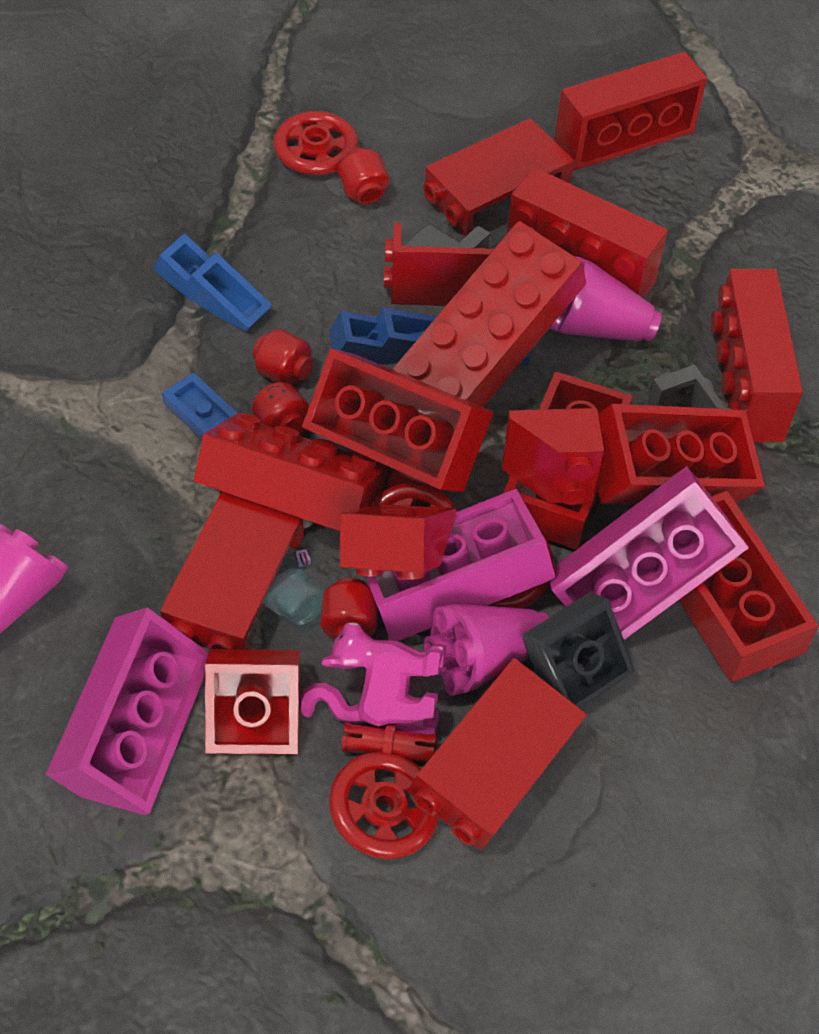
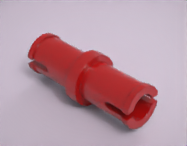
[341,723,437,762]

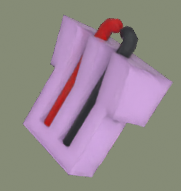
[296,549,311,567]

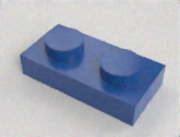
[162,372,238,440]

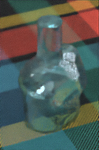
[263,568,325,625]

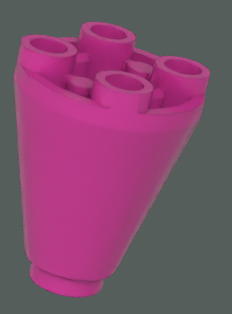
[549,256,662,342]
[0,523,69,634]
[424,603,549,696]

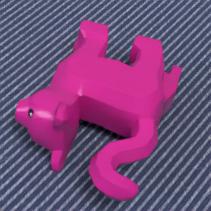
[299,623,447,734]

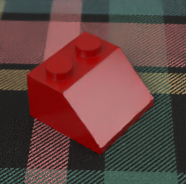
[502,408,604,505]
[340,504,456,579]
[205,649,300,754]

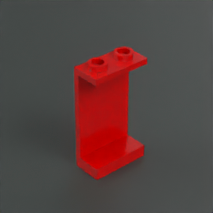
[423,118,574,237]
[384,223,534,306]
[160,491,304,650]
[407,658,587,851]

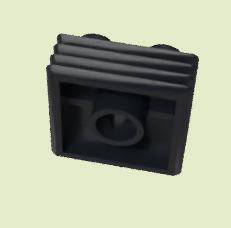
[522,592,634,709]

